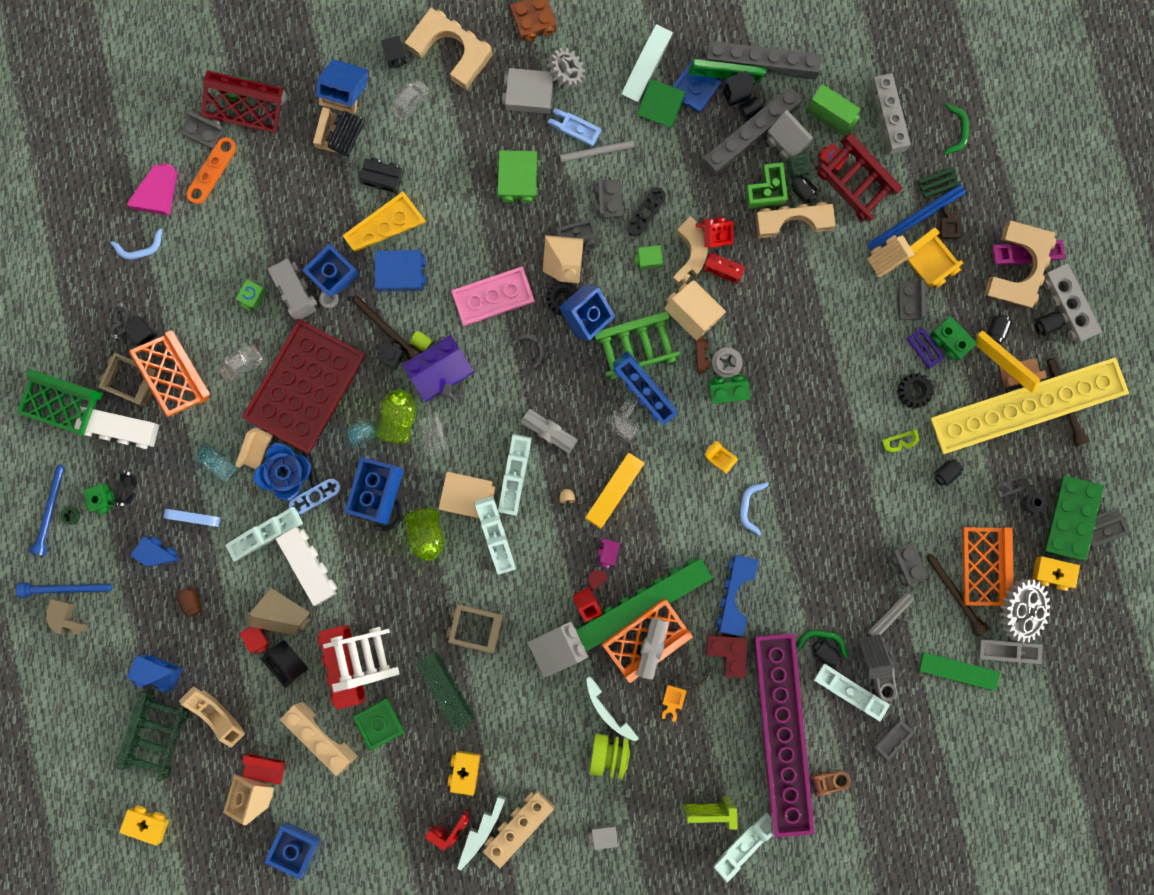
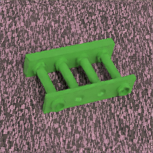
[594,311,680,380]

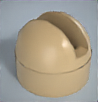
[560,489,575,504]

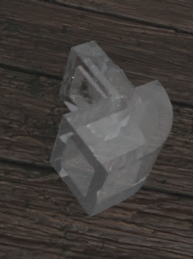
[389,80,432,121]
[218,345,264,385]
[611,398,640,444]

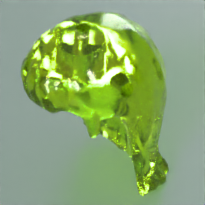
[376,390,416,444]
[404,507,444,562]

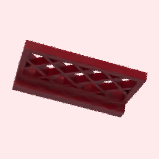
[201,70,284,133]

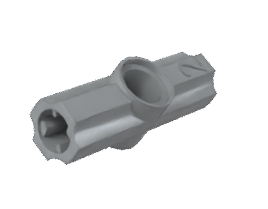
[521,409,578,454]
[636,617,669,680]

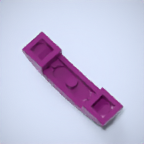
[992,240,1065,265]

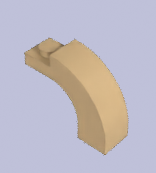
[672,216,708,286]
[179,686,245,748]

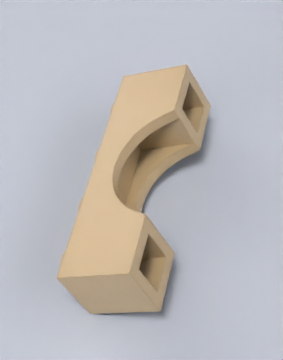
[755,202,836,238]

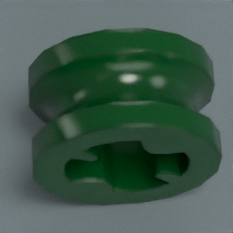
[61,507,80,525]

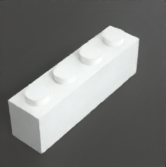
[75,406,159,449]
[276,527,337,606]

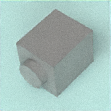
[588,824,618,850]

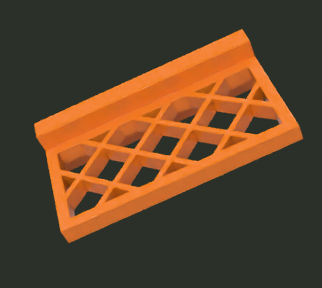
[129,330,210,417]
[962,527,1014,606]
[602,598,693,683]

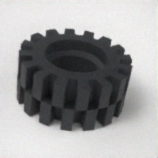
[546,281,578,316]
[897,373,934,409]

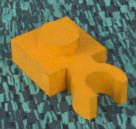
[662,685,687,722]

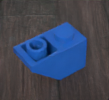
[130,536,180,567]

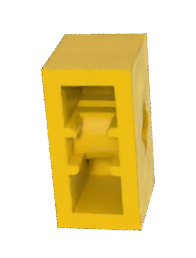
[1032,556,1080,591]
[447,750,481,796]
[119,806,169,846]

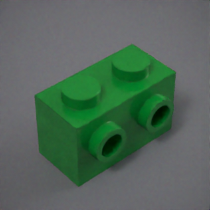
[930,316,977,362]
[707,374,750,404]

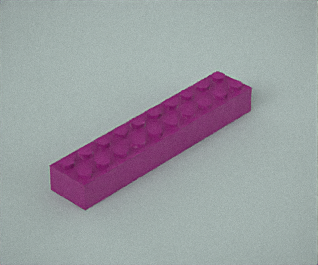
[753,633,814,838]

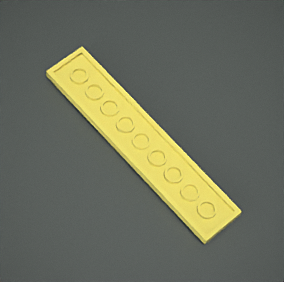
[930,357,1129,455]

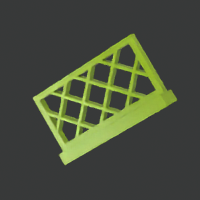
[682,796,738,829]

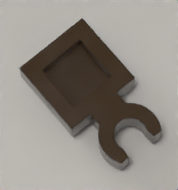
[940,205,961,239]

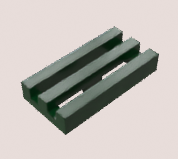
[917,167,960,199]

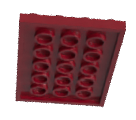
[241,319,366,455]

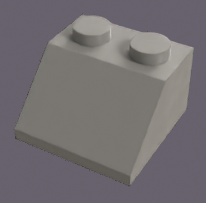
[766,110,813,163]

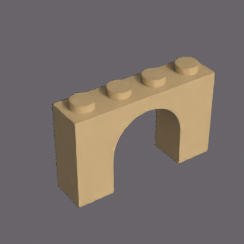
[405,8,493,90]
[984,221,1056,308]
[280,702,358,776]

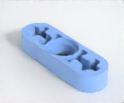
[289,479,341,515]
[163,509,220,527]

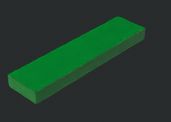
[688,59,766,83]
[918,652,1000,691]

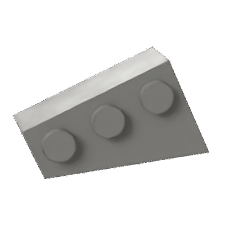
[268,258,318,321]

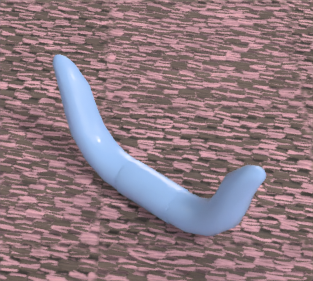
[110,228,162,260]
[740,482,769,536]

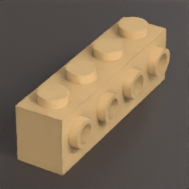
[483,790,555,868]

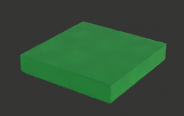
[637,79,686,128]
[352,698,405,751]

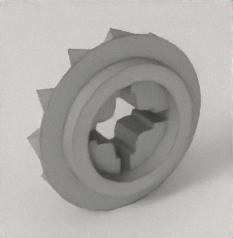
[712,348,743,378]

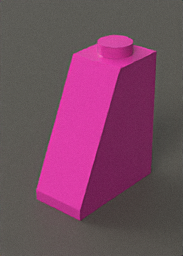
[128,163,178,216]

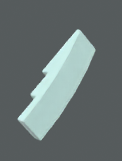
[622,24,673,102]
[498,434,532,516]
[474,496,516,575]
[225,507,303,562]
[457,795,506,870]

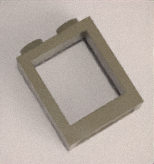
[98,352,161,407]
[446,604,504,653]

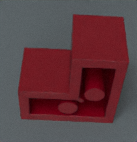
[705,635,747,678]

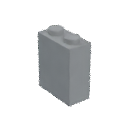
[502,68,554,114]
[527,622,588,678]

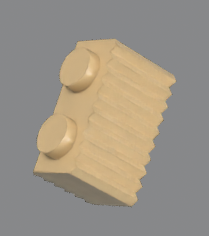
[867,235,915,277]

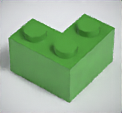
[745,163,788,210]

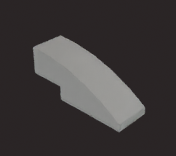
[980,639,1043,664]

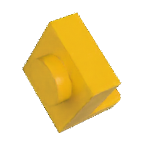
[705,441,738,474]

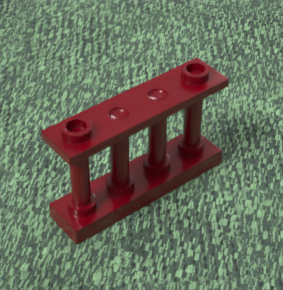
[815,133,903,222]

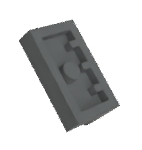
[180,110,225,149]
[594,177,623,219]
[556,218,600,252]
[898,279,929,320]
[890,542,928,587]

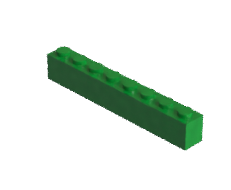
[574,557,713,652]

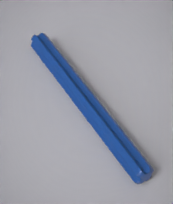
[867,185,966,251]

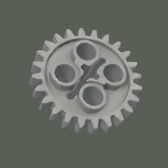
[1000,579,1050,643]

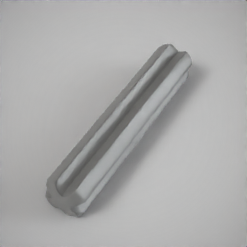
[868,592,914,636]

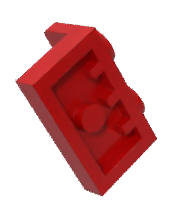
[696,217,733,248]
[703,253,745,285]

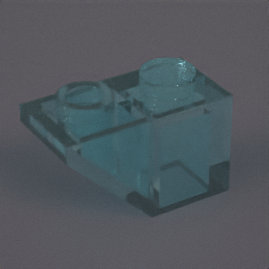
[345,419,377,449]
[195,443,238,482]

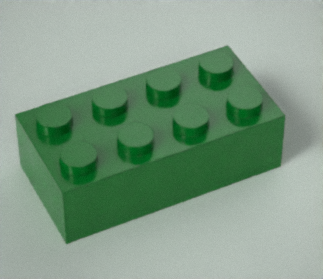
[1044,476,1104,562]

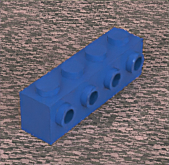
[613,351,678,425]

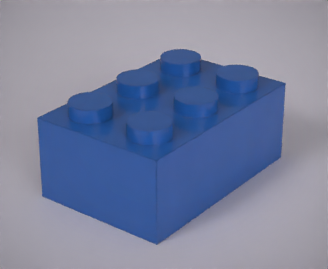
[344,457,404,525]

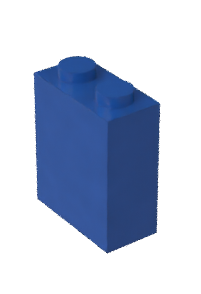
[316,59,368,107]
[375,250,426,292]

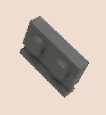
[1090,507,1131,548]

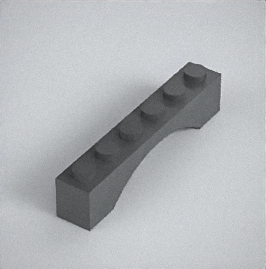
[706,41,822,80]
[702,86,802,177]

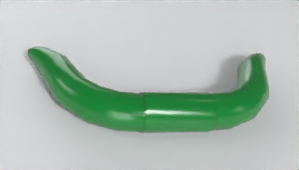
[944,103,969,155]
[796,630,849,659]

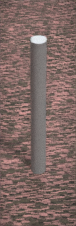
[560,140,635,162]

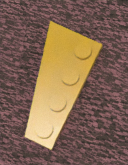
[343,191,426,252]

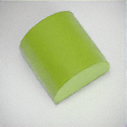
[410,331,435,352]

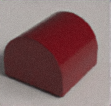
[588,570,608,590]

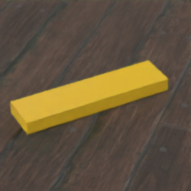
[976,331,1040,393]

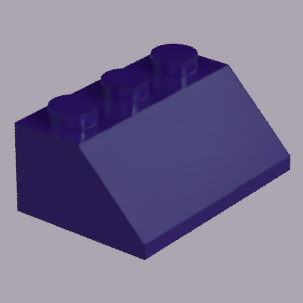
[402,335,474,403]

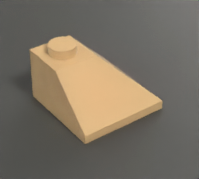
[543,235,583,283]
[223,774,274,825]

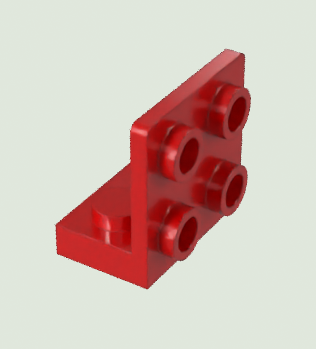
[424,809,470,851]

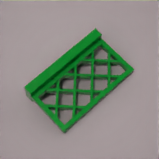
[17,369,103,436]

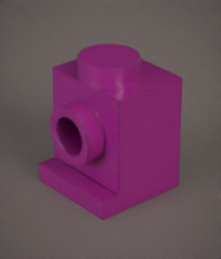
[597,538,620,569]

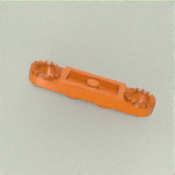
[187,137,236,204]

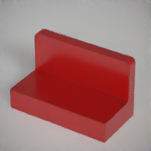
[242,754,286,784]

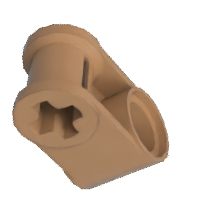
[810,770,851,796]

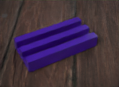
[906,327,945,369]

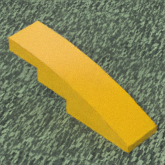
[585,453,644,529]

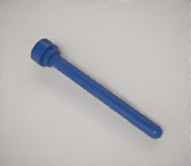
[29,465,64,556]
[16,582,112,598]

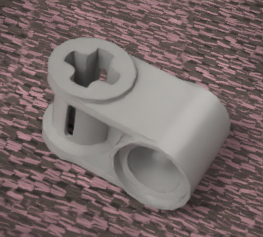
[873,668,897,701]

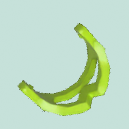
[882,429,919,452]

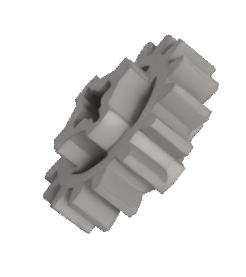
[547,48,586,89]

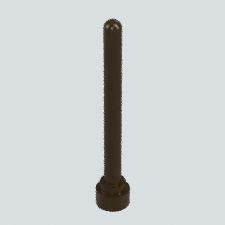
[352,296,422,360]
[1047,358,1090,447]
[927,554,990,637]

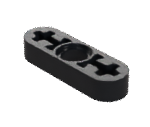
[627,187,666,236]

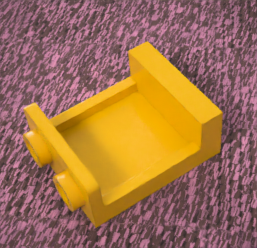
[907,228,963,289]

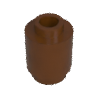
[176,587,202,617]

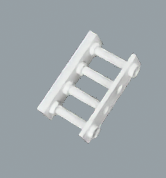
[323,627,399,692]

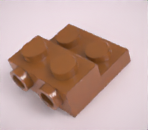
[510,0,557,41]

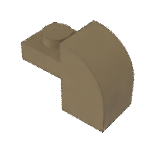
[46,599,89,635]

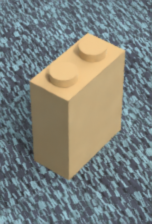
[664,280,726,341]
[439,472,496,519]

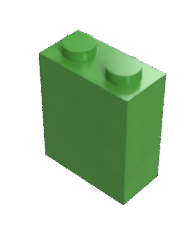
[806,84,861,135]
[498,150,538,203]

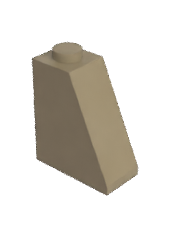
[246,588,310,636]

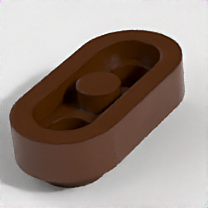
[695,335,709,374]

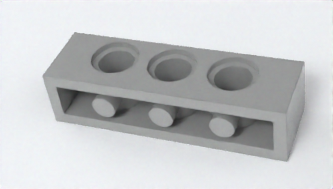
[870,73,911,155]
[1043,264,1102,344]

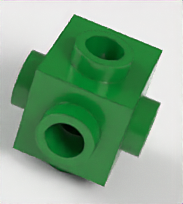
[83,484,115,515]

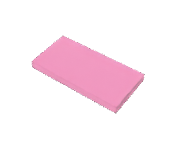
[451,266,535,327]

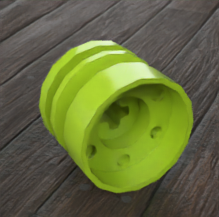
[589,733,630,780]

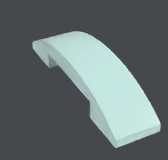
[814,663,890,721]
[586,675,639,741]
[713,813,772,882]

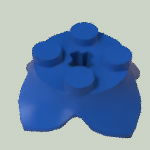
[253,443,311,501]

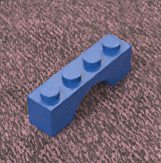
[716,555,759,637]

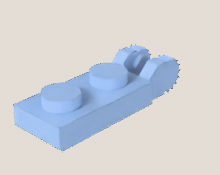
[547,108,601,147]

